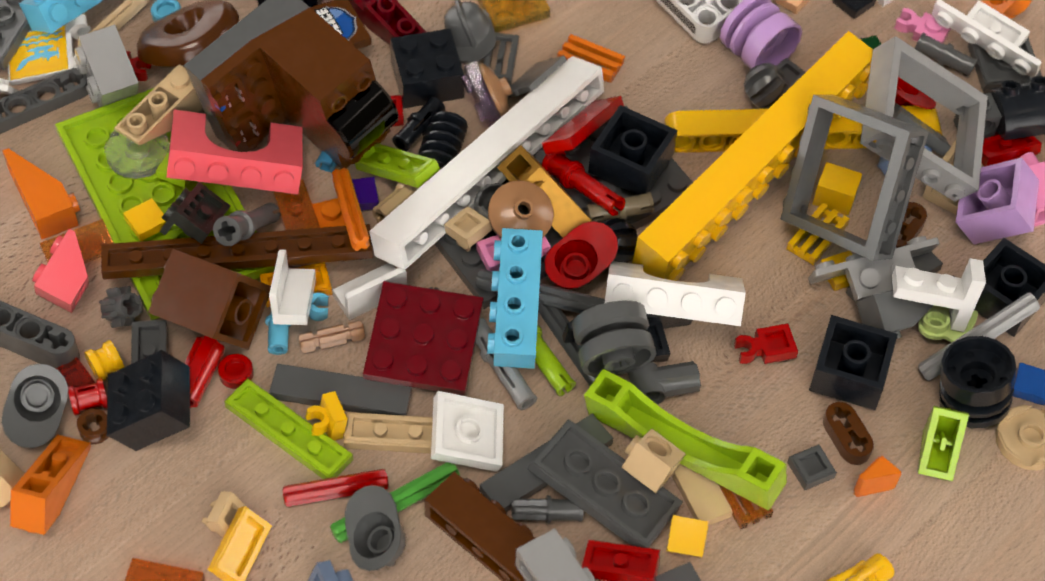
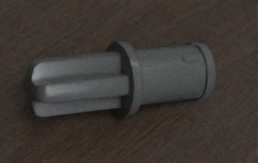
[511,495,584,524]

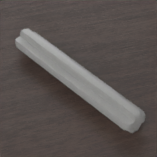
[918,293,1040,381]

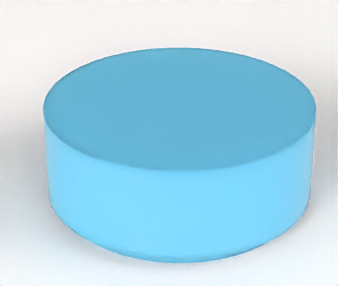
[151,0,181,22]

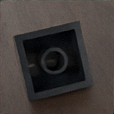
[983,76,1045,141]

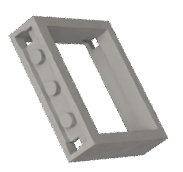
[860,36,988,202]

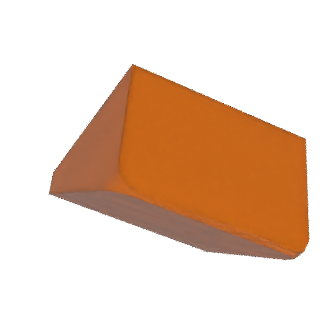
[853,456,902,497]

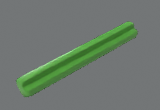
[330,462,460,543]

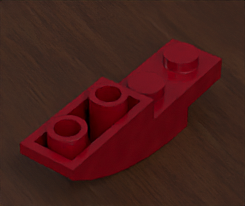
[349,0,426,44]

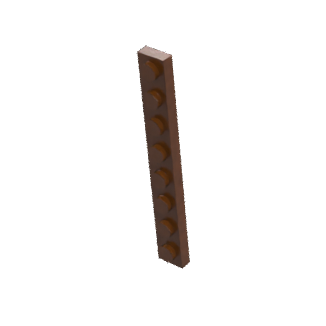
[101,224,373,280]

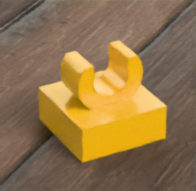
[305,391,348,441]

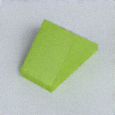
[917,406,969,481]

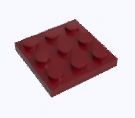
[363,281,484,396]

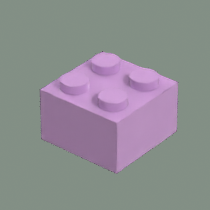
[956,157,1039,245]

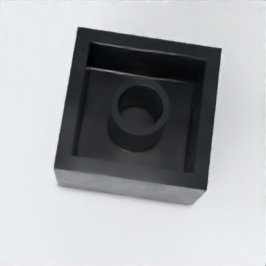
[390,28,464,108]
[588,105,678,195]
[974,238,1045,337]
[809,315,898,410]
[107,350,190,451]

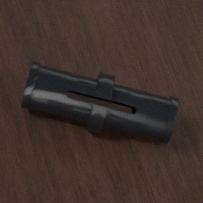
[392,97,445,151]

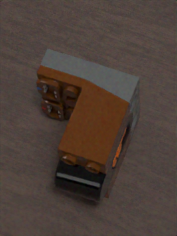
[184,0,398,169]

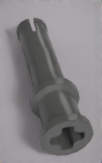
[213,203,281,246]

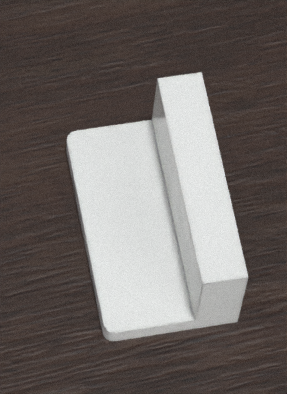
[269,250,316,325]
[333,263,407,320]

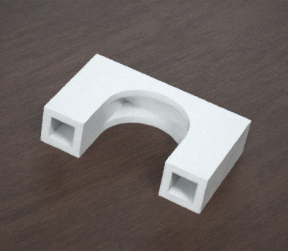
[605,261,746,326]

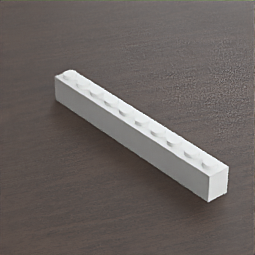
[369,56,604,270]

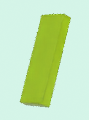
[354,144,440,188]

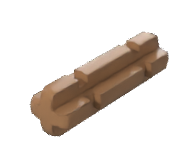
[298,320,365,353]

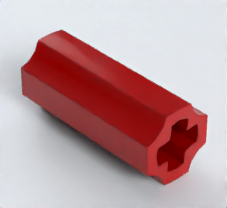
[184,335,225,408]

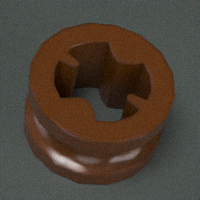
[77,409,108,444]

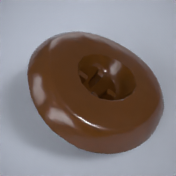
[137,0,239,67]

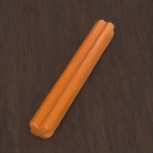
[332,167,370,251]

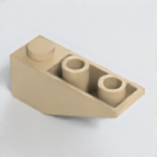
[114,64,203,146]

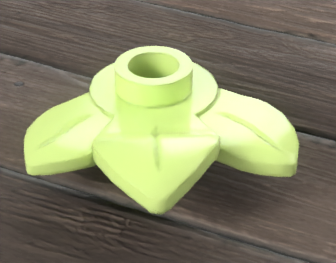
[918,305,978,342]

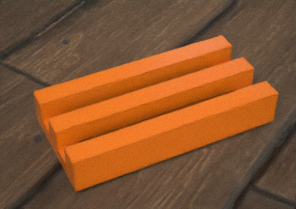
[557,34,625,83]

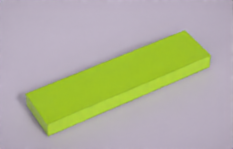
[224,378,353,479]

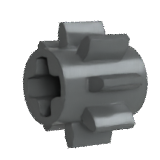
[99,286,143,328]

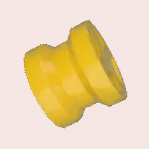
[84,340,124,381]

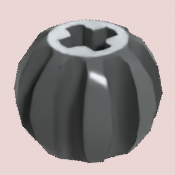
[744,63,790,109]

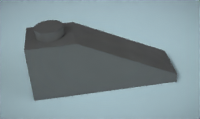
[856,276,955,339]

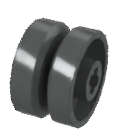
[571,300,657,377]

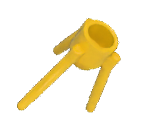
[826,553,895,581]

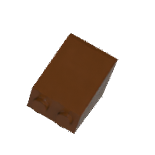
[148,249,271,350]

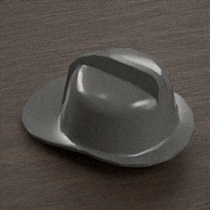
[444,0,496,63]
[1,364,68,448]
[345,485,406,571]

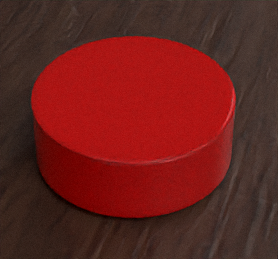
[218,354,253,389]

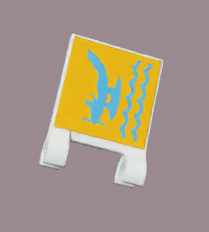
[8,15,91,86]

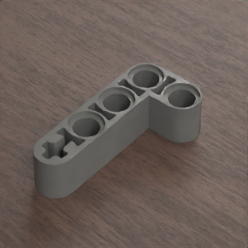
[0,301,80,372]

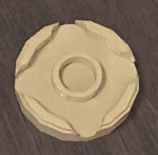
[995,405,1045,471]

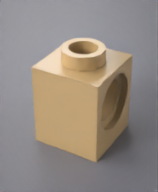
[621,429,686,493]

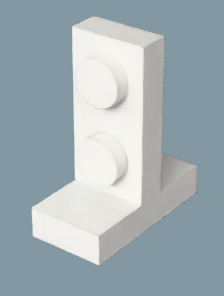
[892,258,986,332]

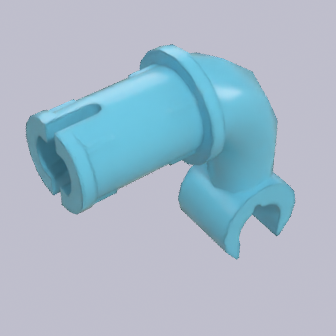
[265,292,329,355]

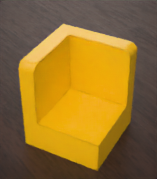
[812,162,862,216]

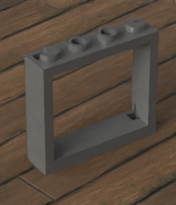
[780,95,929,261]

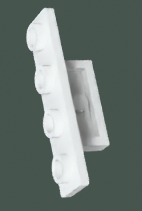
[932,0,1042,78]

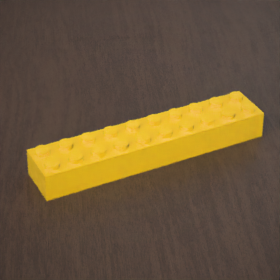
[632,31,873,281]

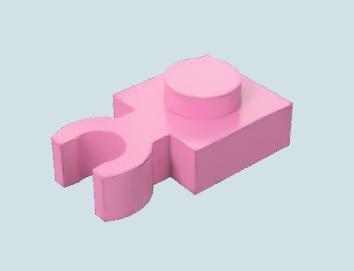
[895,8,951,43]

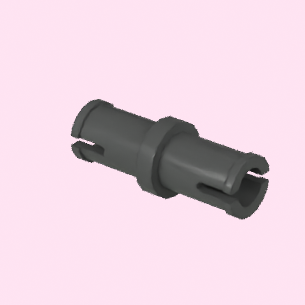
[915,33,978,77]

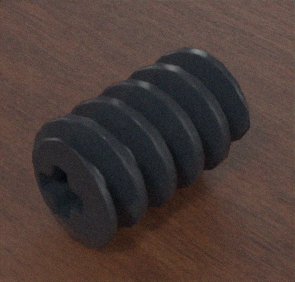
[418,111,468,180]

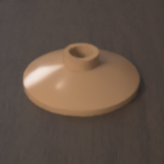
[479,63,513,117]
[488,181,554,238]

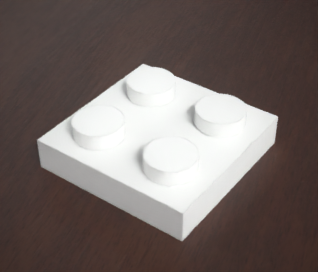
[431,391,504,472]

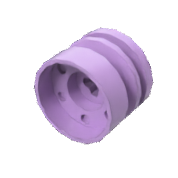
[720,0,802,69]

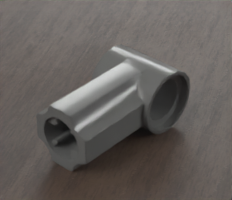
[628,361,701,404]

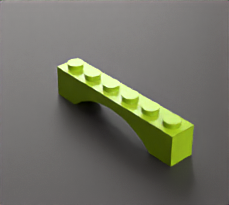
[584,369,787,511]

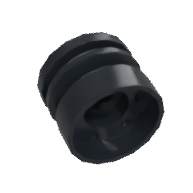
[939,336,1017,428]

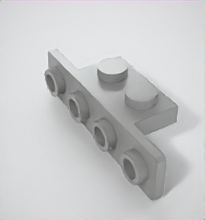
[808,236,940,302]

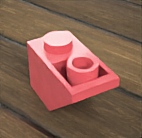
[32,229,89,313]

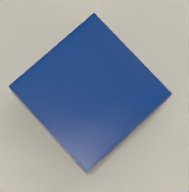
[1013,362,1045,406]

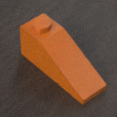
[2,148,80,240]
[10,435,91,535]

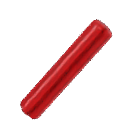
[282,469,389,507]

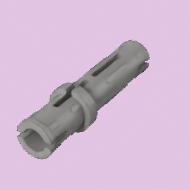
[476,318,537,410]

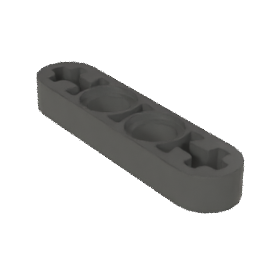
[0,68,88,134]

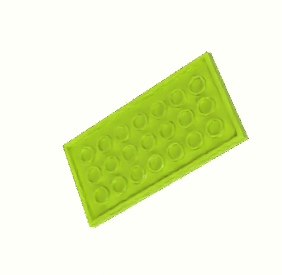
[55,88,275,320]

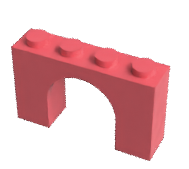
[166,109,303,194]

